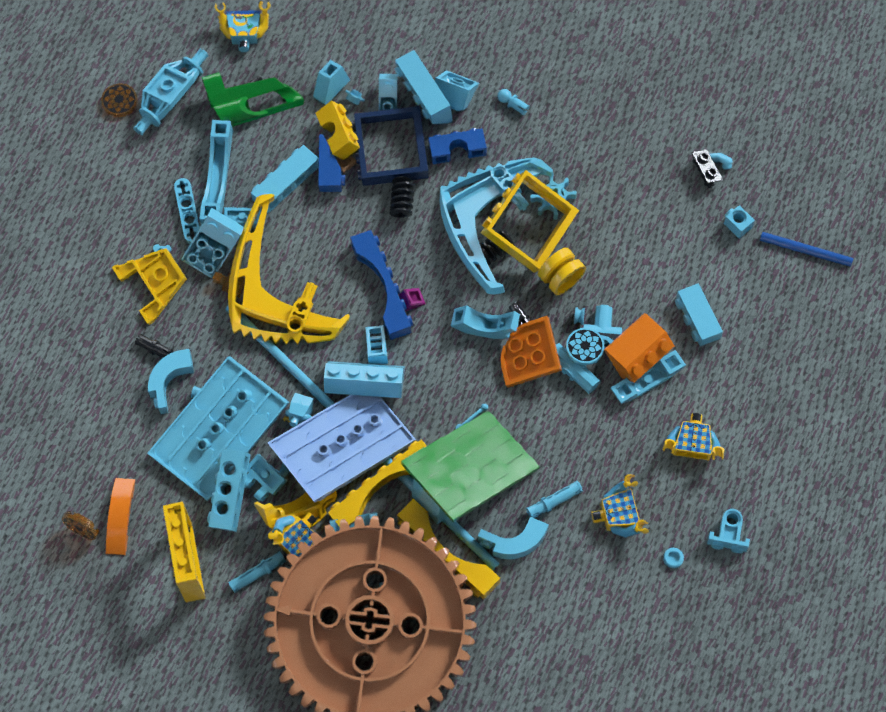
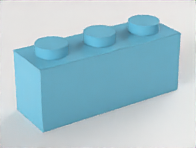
[675,283,723,346]

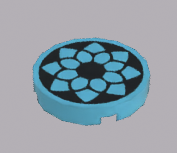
[566,328,604,366]

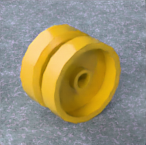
[538,248,586,296]

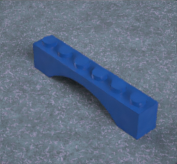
[350,230,413,340]

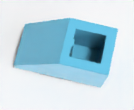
[313,60,350,105]
[379,74,398,111]

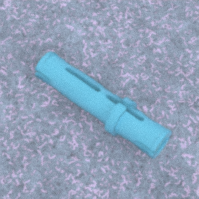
[526,481,583,518]
[228,551,286,593]

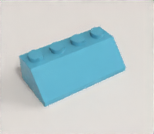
[395,50,453,124]
[324,361,405,398]

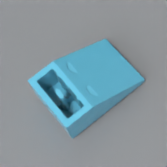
[181,208,244,279]

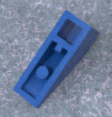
[318,134,345,192]

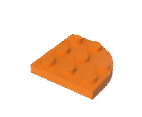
[501,316,562,388]

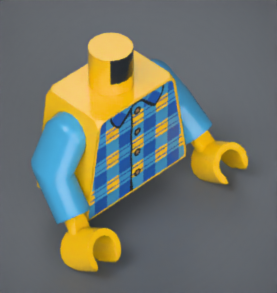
[662,413,724,461]
[591,474,649,538]
[268,512,317,557]

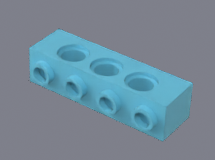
[207,448,251,532]

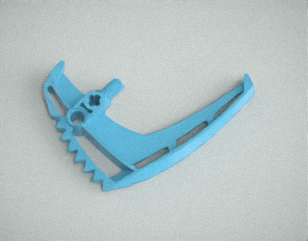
[439,158,554,295]

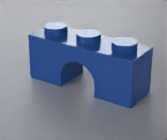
[428,128,487,164]

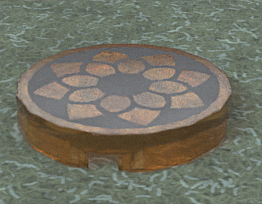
[101,83,138,118]
[62,511,99,540]

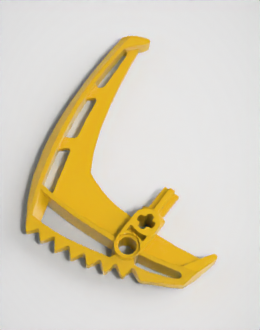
[228,194,350,345]

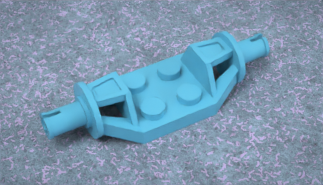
[133,48,209,135]

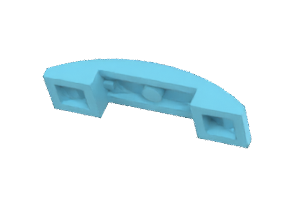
[610,350,686,404]

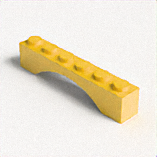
[328,439,427,527]
[397,498,500,600]

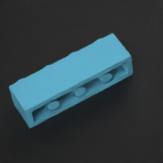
[251,145,319,214]

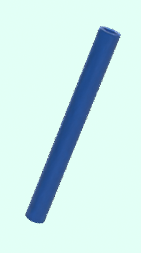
[760,232,853,267]

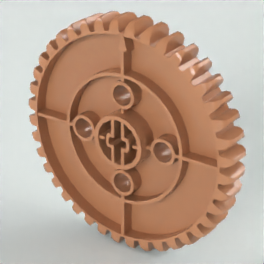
[263,515,476,712]

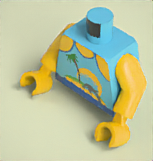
[215,1,271,52]

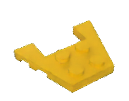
[112,248,187,325]

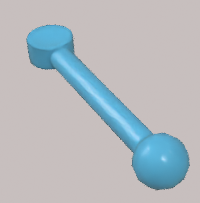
[456,404,488,429]

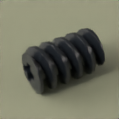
[389,176,415,218]
[479,230,515,265]

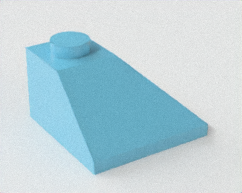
[435,70,479,111]

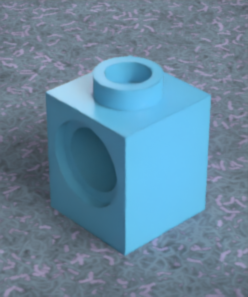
[724,205,755,239]

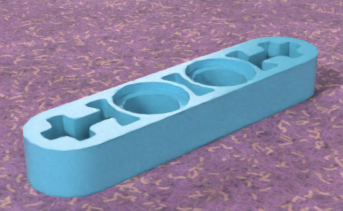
[174,178,200,244]

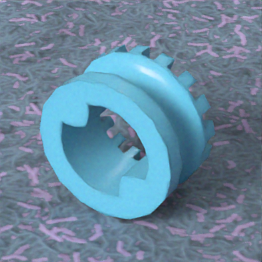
[574,307,585,325]

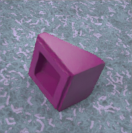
[398,288,426,312]

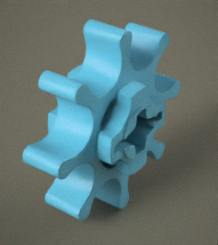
[530,176,577,220]

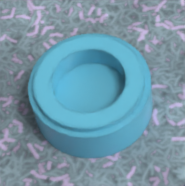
[663,548,684,568]

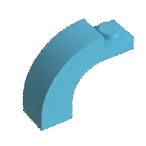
[451,305,520,339]
[148,349,194,414]
[478,517,549,559]

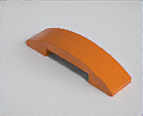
[106,478,135,555]

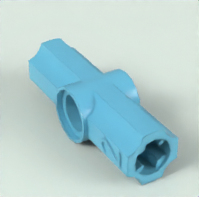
[556,343,600,394]

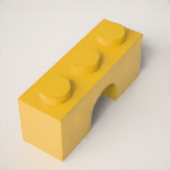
[316,100,360,160]

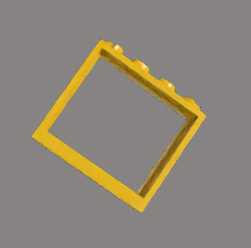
[481,170,579,273]
[163,502,206,603]

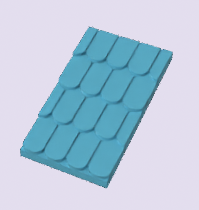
[147,356,290,501]

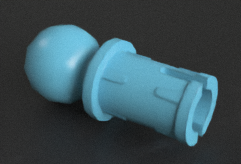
[497,89,530,115]

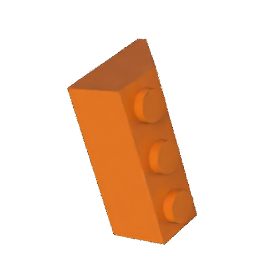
[604,313,675,383]

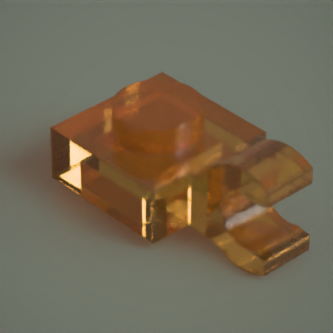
[212,272,245,298]

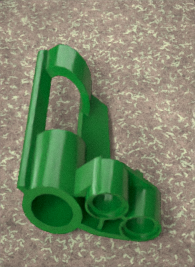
[202,72,305,127]

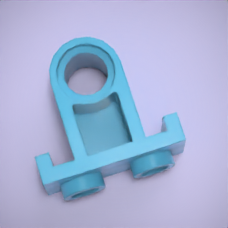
[707,509,750,553]

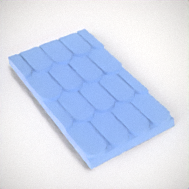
[268,395,416,503]

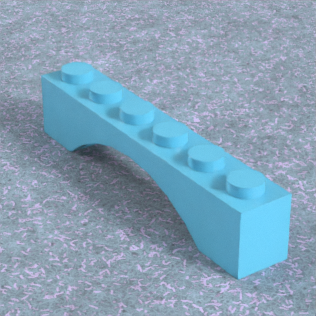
[200,120,233,224]

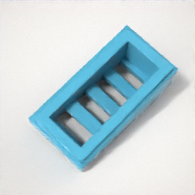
[365,325,388,364]

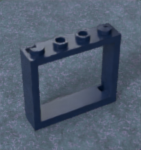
[351,106,429,186]

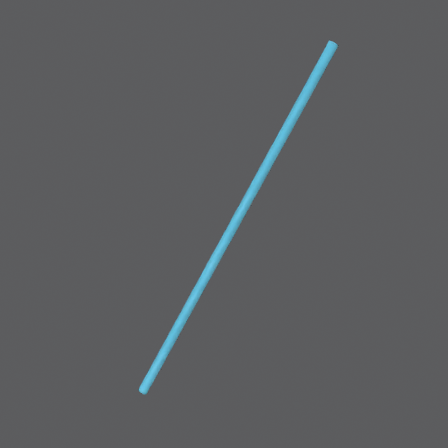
[225,306,500,570]

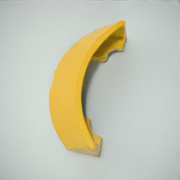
[254,491,337,529]

